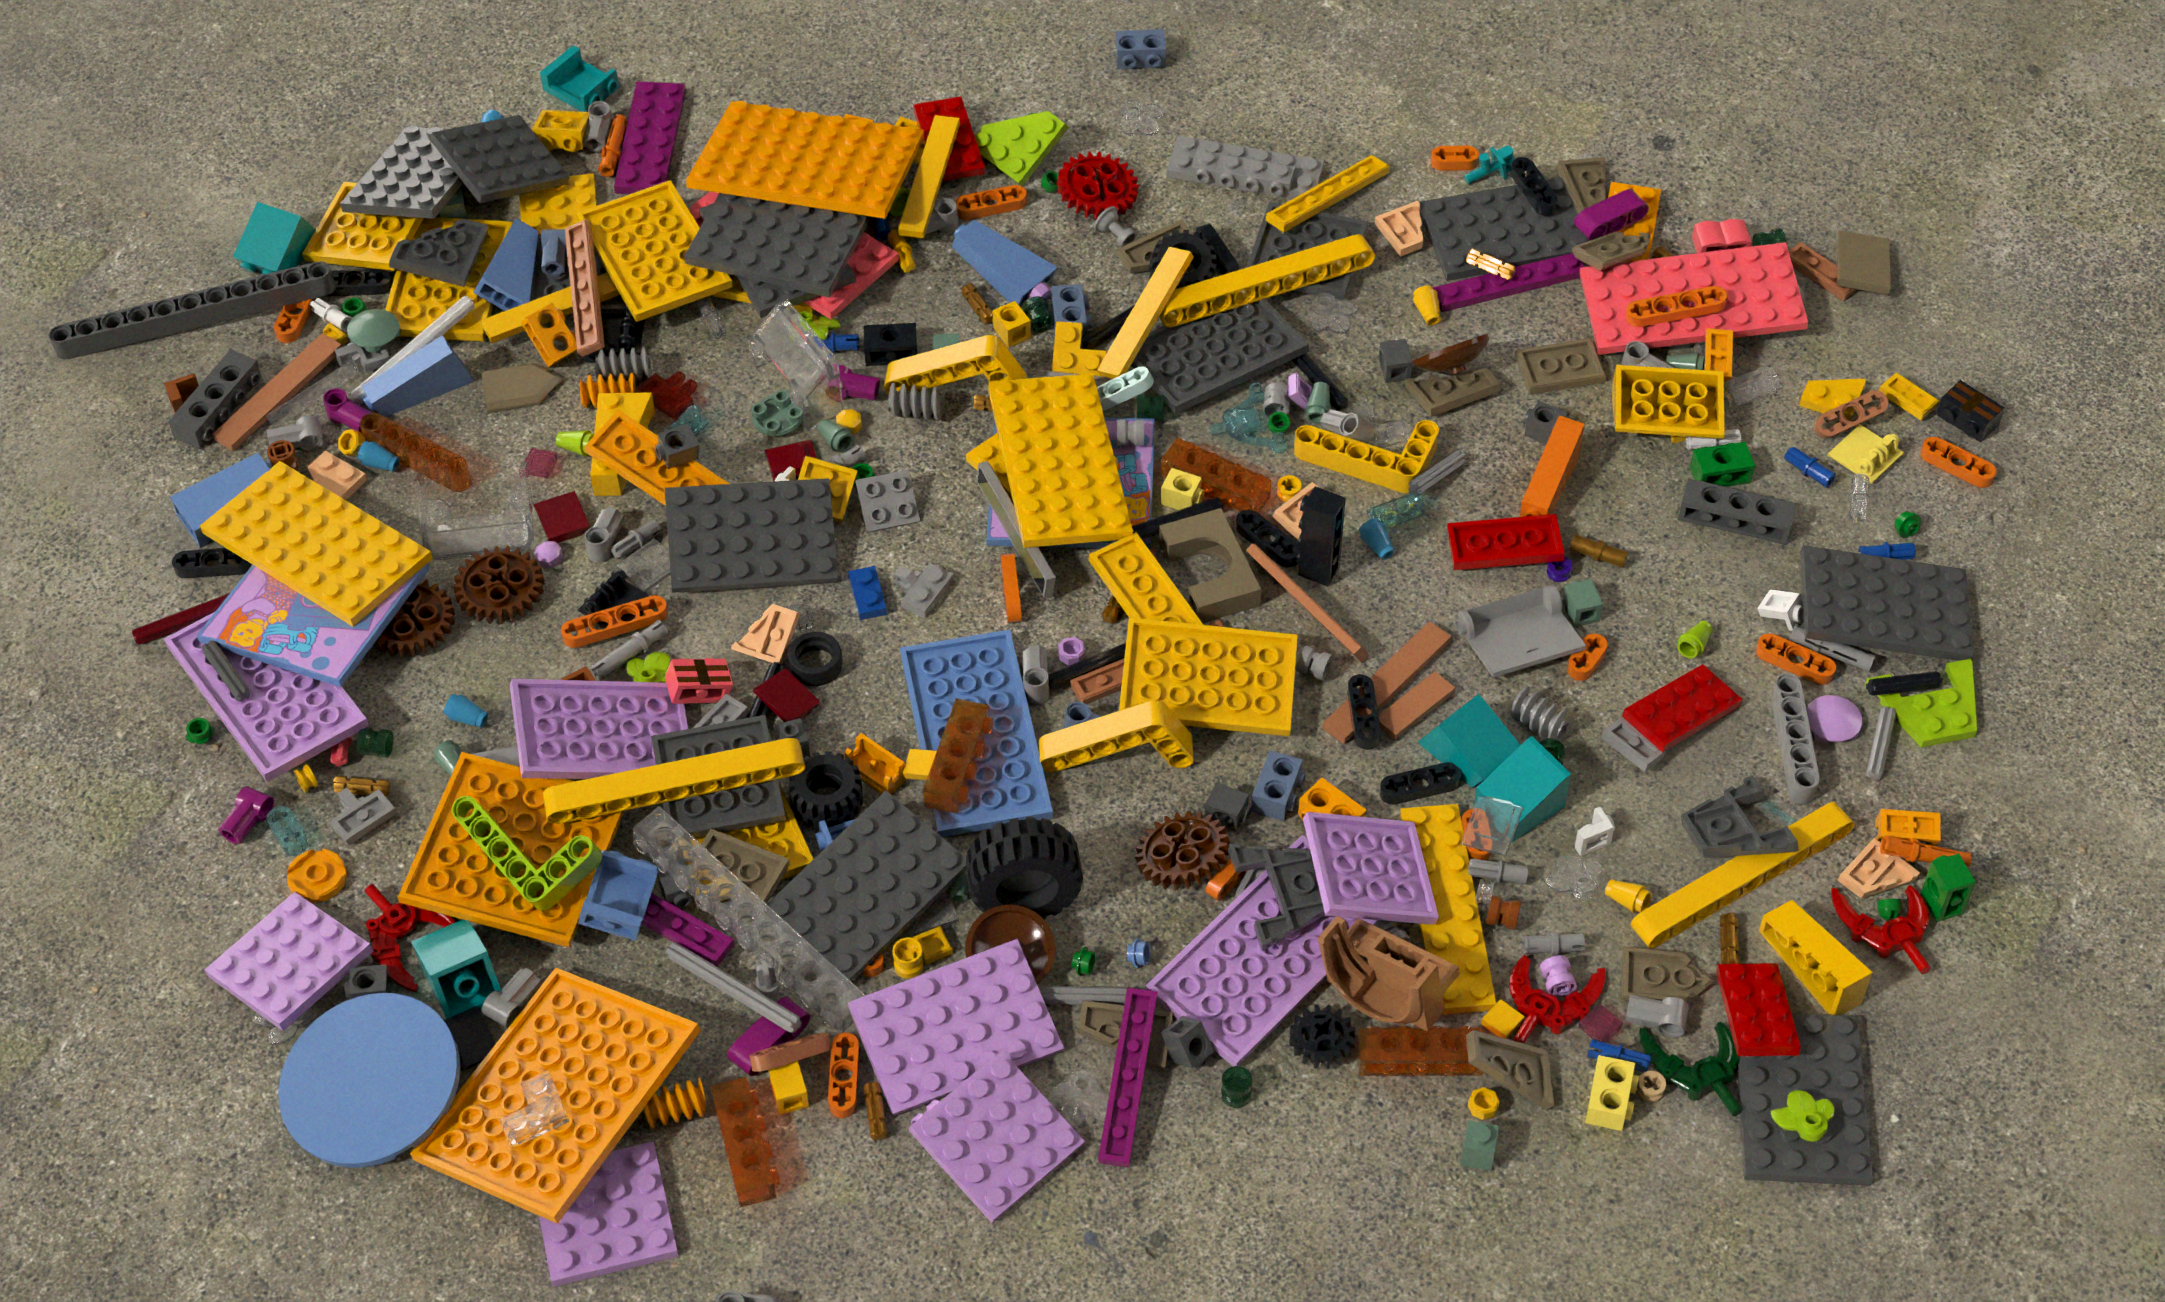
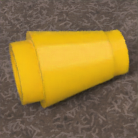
[1413,285,1441,326]
[1605,879,1652,914]

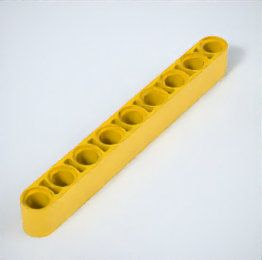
[1159,234,1375,327]
[543,738,805,824]
[1630,801,1855,949]

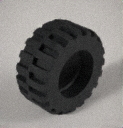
[966,817,1083,920]

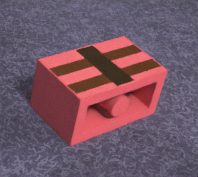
[665,658,733,704]

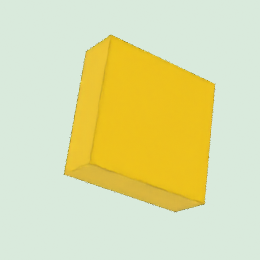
[903,749,939,781]
[913,926,953,965]
[1481,999,1525,1039]

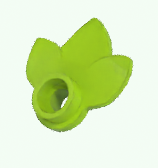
[789,311,841,341]
[626,652,670,683]
[1771,1090,1834,1142]

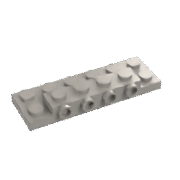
[1166,136,1324,199]

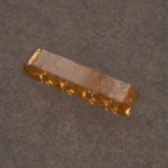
[359,413,472,492]

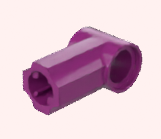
[824,365,880,401]
[323,388,375,434]
[218,786,275,845]

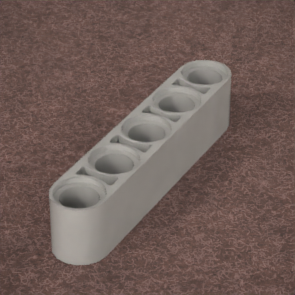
[1771,673,1820,805]

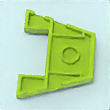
[1865,659,1977,748]

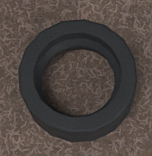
[788,631,843,686]

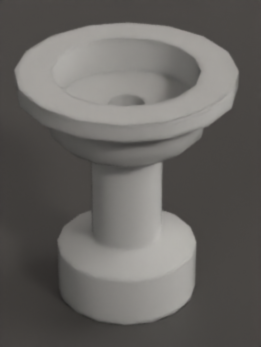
[1094,206,1137,247]

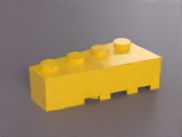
[590,392,655,496]
[1759,900,1873,1015]

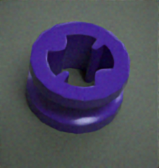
[1546,556,1572,582]

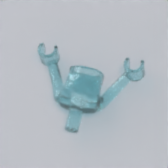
[1209,382,1287,454]

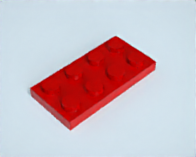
[913,96,985,182]
[1447,514,1564,570]
[1622,664,1743,753]
[1716,963,1801,1056]

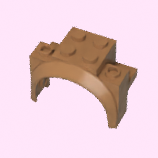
[1317,916,1460,1031]

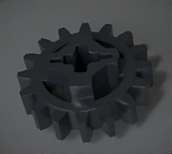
[1289,1004,1356,1069]

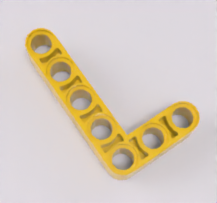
[884,335,1028,394]
[1294,420,1439,494]
[1038,701,1194,772]

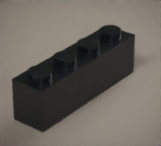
[1296,486,1346,587]

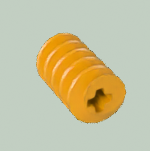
[580,373,636,408]
[643,1077,707,1129]

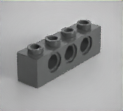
[169,349,261,449]
[1678,478,1796,545]

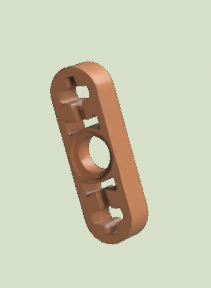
[1814,390,1888,439]
[749,1033,831,1071]

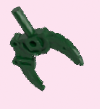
[1639,1022,1743,1116]

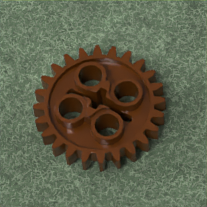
[453,546,545,624]
[373,580,455,658]
[1135,811,1230,890]

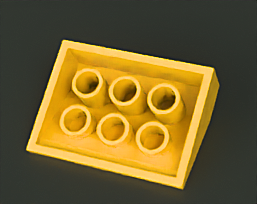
[1612,365,1725,439]

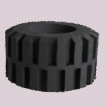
[1149,230,1217,289]
[788,751,863,831]

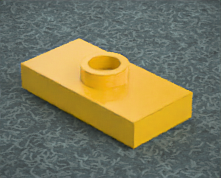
[1879,372,1939,421]

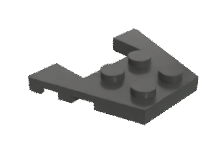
[1681,776,1798,858]
[1228,843,1325,950]

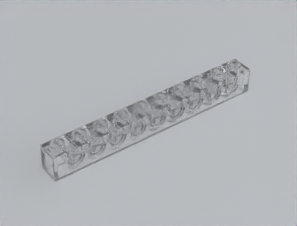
[633,806,866,1033]

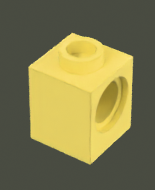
[1161,468,1205,510]

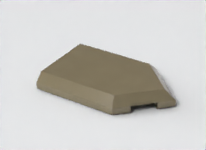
[1572,232,1650,271]
[481,363,564,413]
[1620,946,1713,1002]

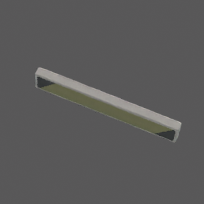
[977,461,1056,598]

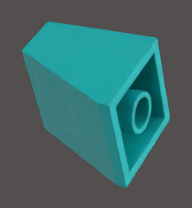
[233,202,316,275]
[1418,694,1520,787]
[1474,736,1571,842]
[411,919,501,1019]

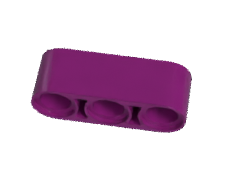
[1574,189,1649,240]
[727,996,810,1077]

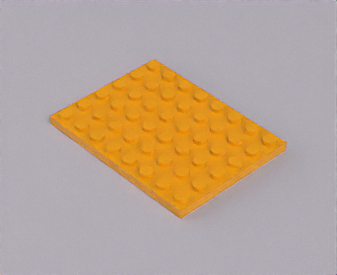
[686,101,924,219]
[410,967,701,1224]

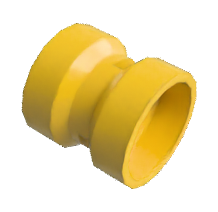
[892,937,924,979]

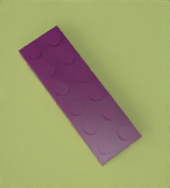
[614,81,686,194]

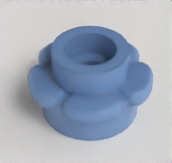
[1127,938,1150,968]

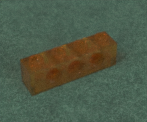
[1161,437,1271,513]
[923,698,993,814]
[1357,1026,1483,1076]
[710,1077,780,1207]

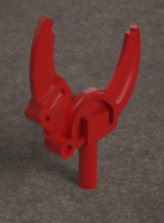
[365,884,457,993]
[1831,885,1931,974]
[1509,955,1605,1044]

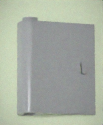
[1455,584,1586,677]

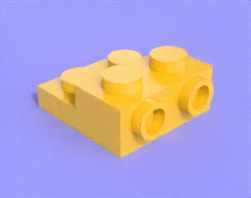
[532,110,589,152]

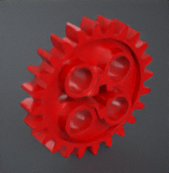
[1057,151,1139,220]

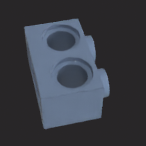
[1116,29,1166,69]
[1051,284,1091,336]
[1251,750,1306,821]

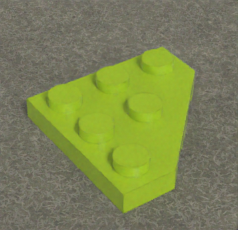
[975,111,1069,187]

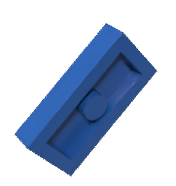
[848,566,887,620]

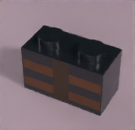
[1936,380,2005,443]

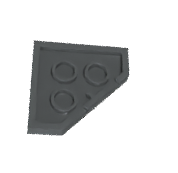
[389,219,488,287]

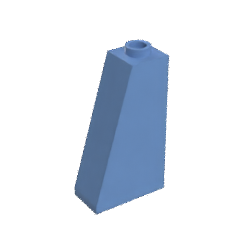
[473,218,538,311]
[951,220,1057,306]
[362,335,474,418]
[170,453,273,548]

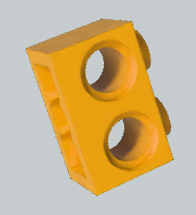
[521,303,577,368]
[1298,778,1367,821]

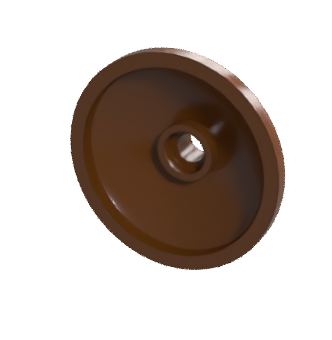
[1413,334,1489,375]
[965,905,1056,985]

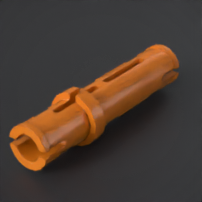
[598,115,628,177]
[1880,835,1971,868]

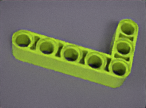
[452,796,602,911]

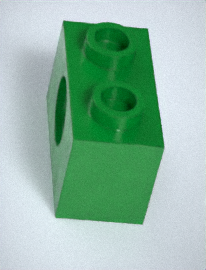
[1690,442,1755,487]
[1920,853,1976,922]

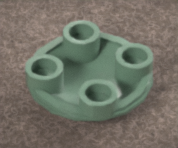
[347,309,401,353]
[751,390,804,436]

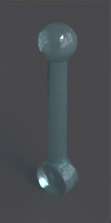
[1762,801,1796,824]

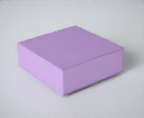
[1288,373,1311,411]

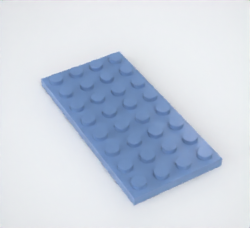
[900,630,1053,837]

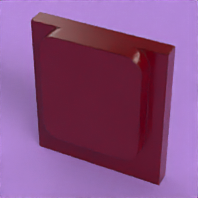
[764,439,817,482]
[533,491,590,543]
[753,668,820,722]

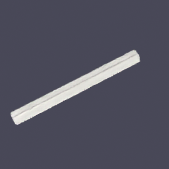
[351,296,475,405]

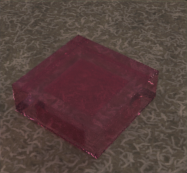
[521,447,558,479]
[1578,1004,1623,1042]

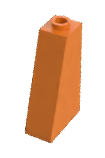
[1520,415,1585,517]

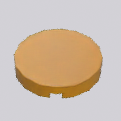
[287,849,347,903]

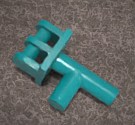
[1464,146,1515,184]

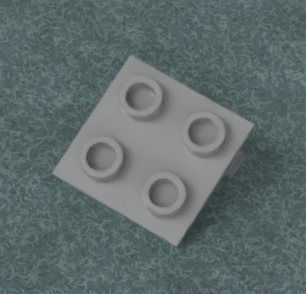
[855,470,920,532]

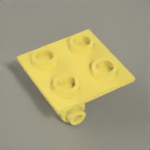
[1828,424,1904,484]

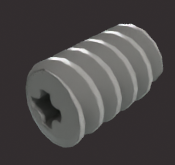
[595,348,651,381]
[888,383,945,421]
[1511,685,1575,744]

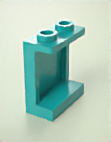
[540,45,619,112]

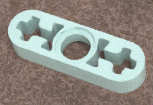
[1097,367,1154,411]

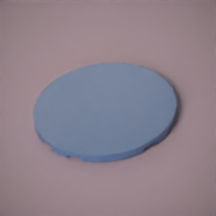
[278,993,460,1168]

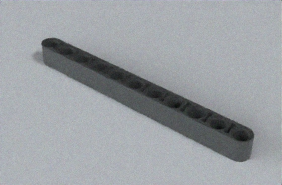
[48,261,336,359]

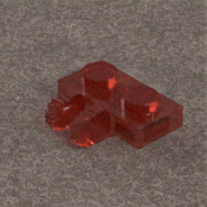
[637,371,698,421]

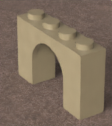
[1159,508,1264,623]

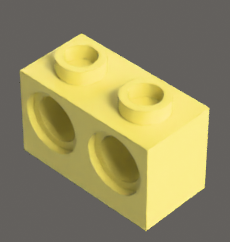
[1585,1055,1639,1131]

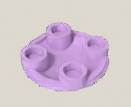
[1806,695,1862,743]

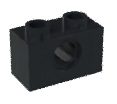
[864,323,918,366]

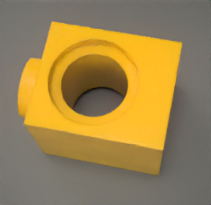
[992,301,1031,348]
[768,1061,809,1115]

